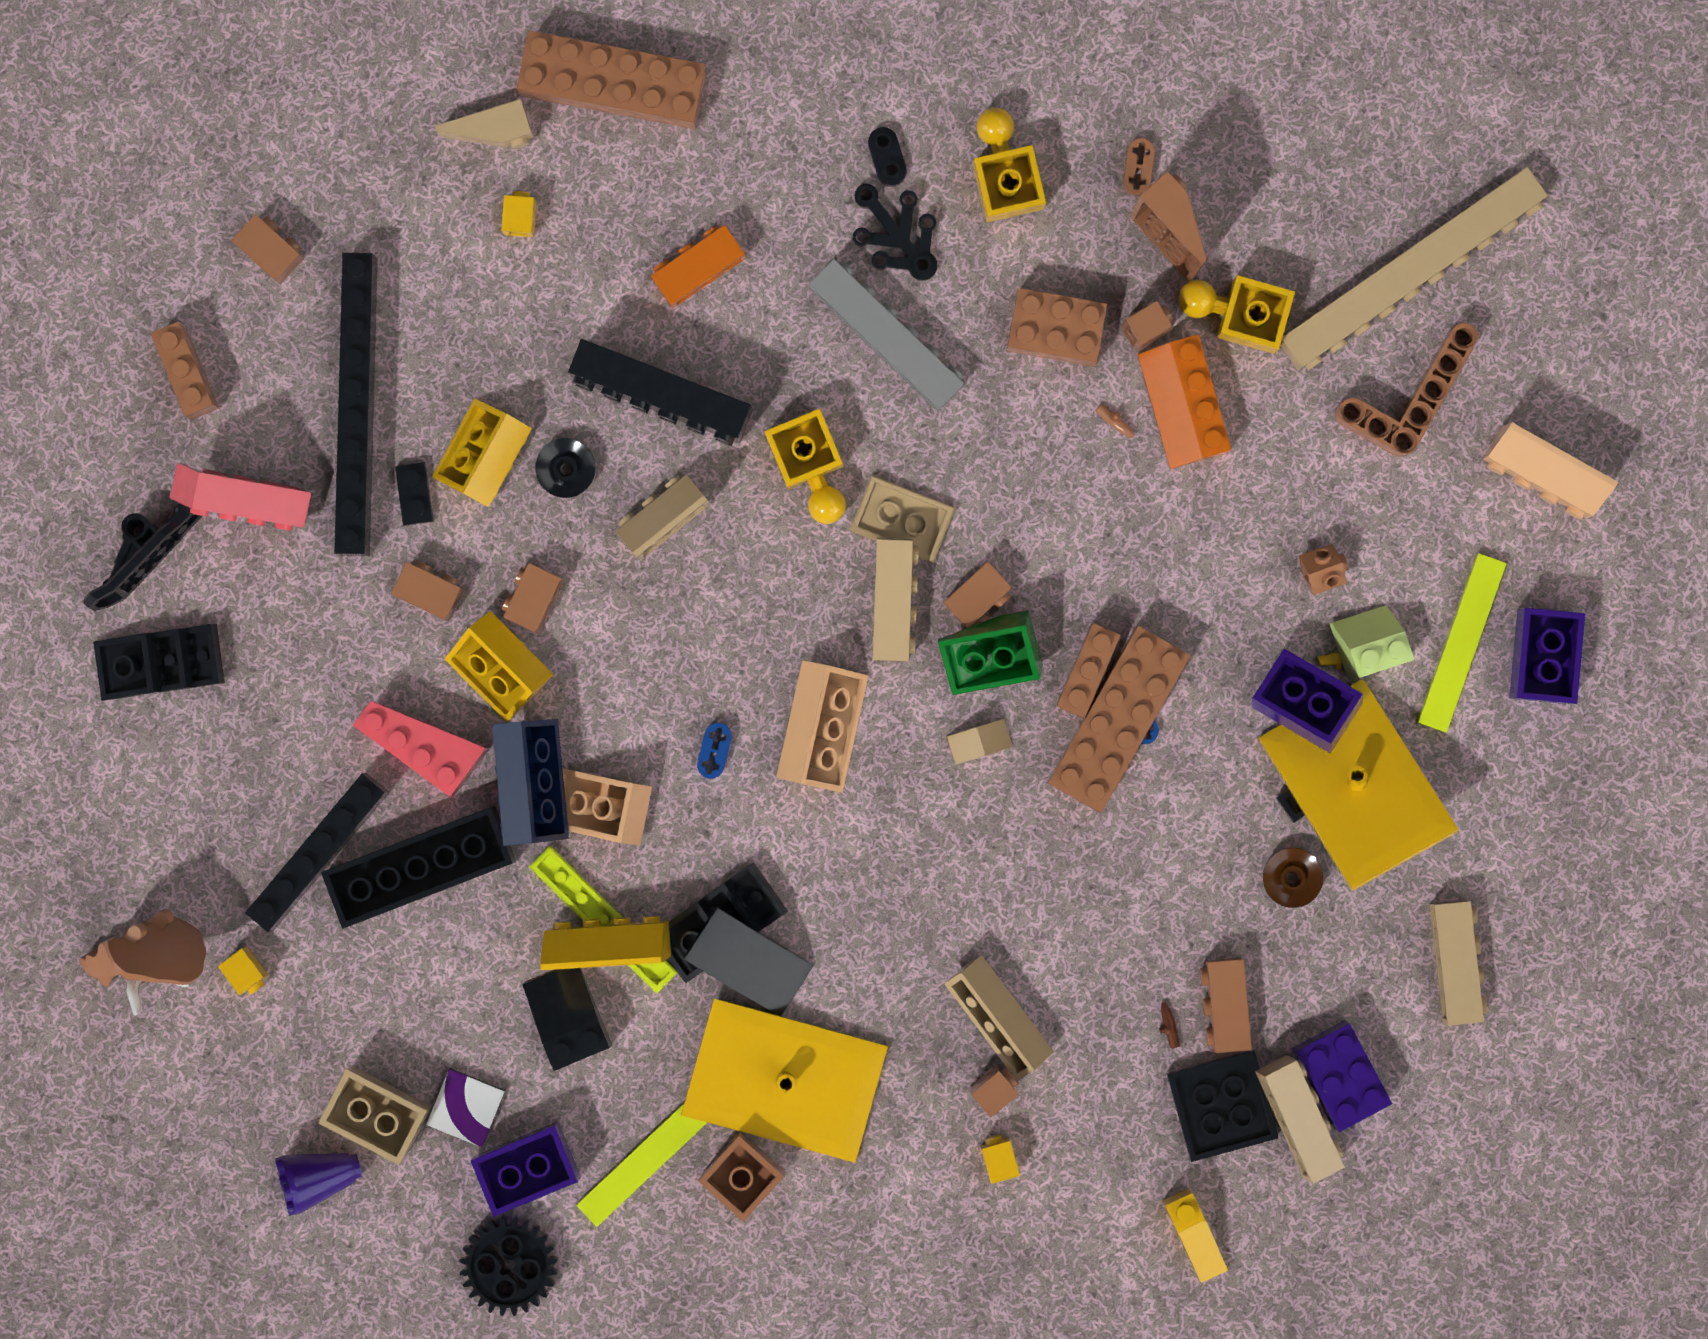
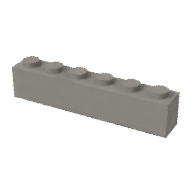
[809,259,964,412]

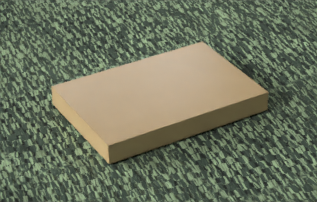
[850,475,955,563]

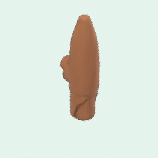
[1095,404,1135,438]

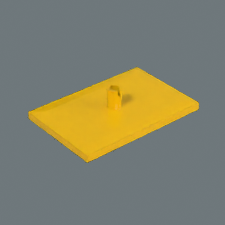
[1259,679,1459,892]
[681,998,888,1163]

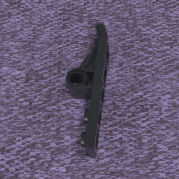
[83,503,202,611]

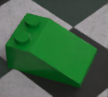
[938,610,1043,695]

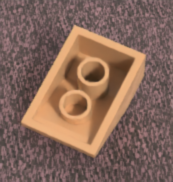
[563,768,652,846]

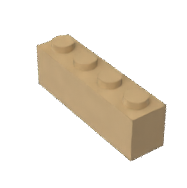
[873,538,919,661]
[1430,900,1488,1026]
[944,955,1054,1080]
[1255,1055,1345,1184]

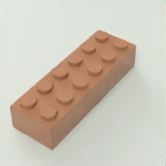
[517,30,707,130]
[1047,626,1191,813]

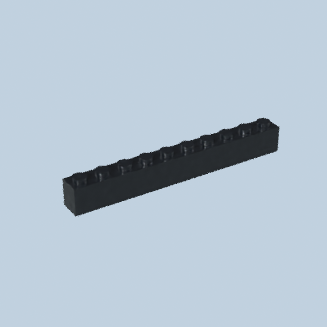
[334,253,378,556]

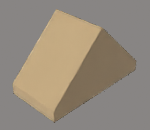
[947,718,1013,765]

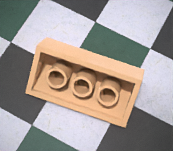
[1483,422,1618,520]
[776,660,869,792]

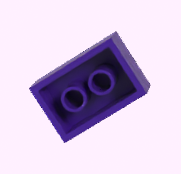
[1509,608,1586,704]
[1252,648,1363,754]
[1291,1020,1393,1132]
[470,1122,581,1217]

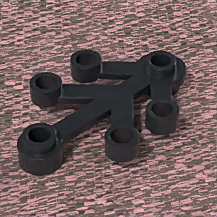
[853,184,937,281]

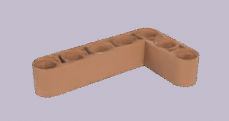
[1335,323,1478,457]

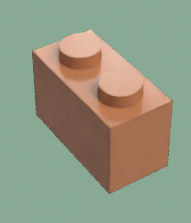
[231,214,304,285]
[1121,301,1173,352]
[391,560,464,622]
[943,562,1012,628]
[502,563,564,634]
[969,1065,1019,1118]

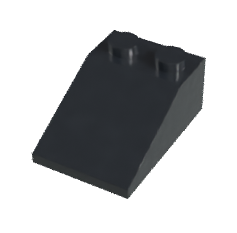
[522,968,612,1071]

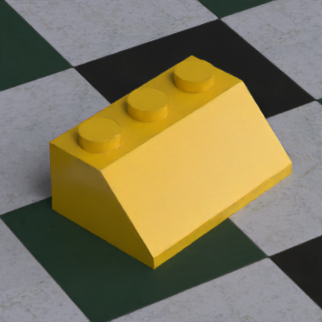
[432,398,532,507]
[445,611,554,723]

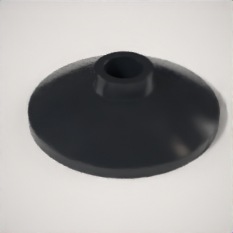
[535,438,596,498]

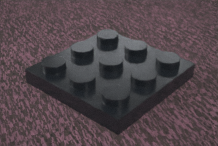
[1166,1050,1279,1162]

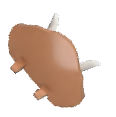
[79,909,206,1016]

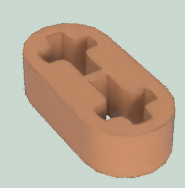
[1123,138,1155,196]

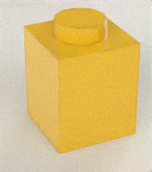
[501,191,537,237]
[218,947,269,996]
[980,1134,1020,1184]

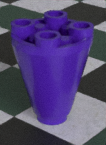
[275,1153,362,1216]

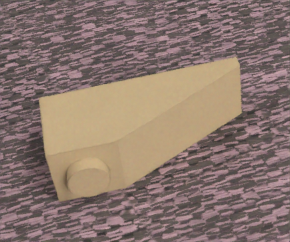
[435,99,534,149]

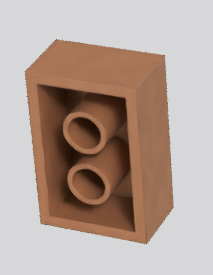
[1006,288,1107,367]

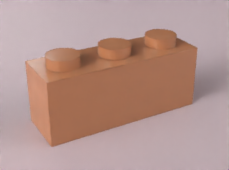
[150,322,220,420]
[1055,623,1121,719]
[1200,958,1252,1053]

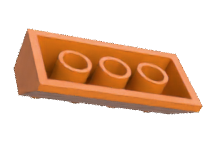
[1138,334,1231,469]

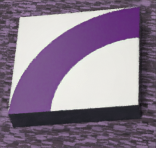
[426,1068,506,1147]

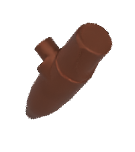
[1159,1002,1180,1049]

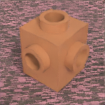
[1299,544,1349,596]

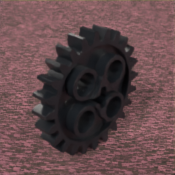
[459,1216,558,1316]

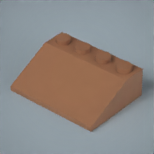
[1129,171,1207,282]

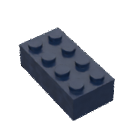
[492,719,569,846]

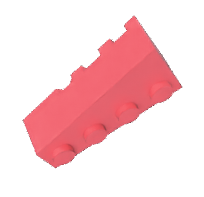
[170,463,311,531]
[353,701,490,797]

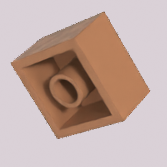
[698,1131,785,1222]

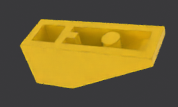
[1162,1188,1228,1283]

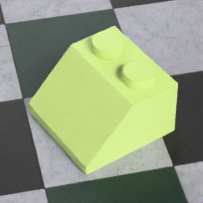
[1330,605,1414,681]

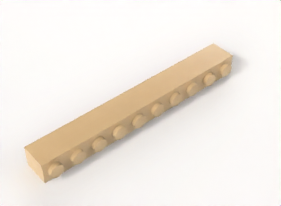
[1280,167,1548,371]

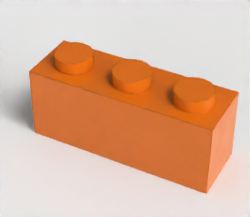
[651,225,746,309]

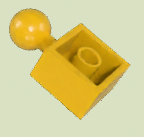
[973,107,1046,223]
[1178,275,1295,354]
[764,408,846,524]

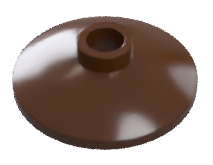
[1263,848,1323,908]

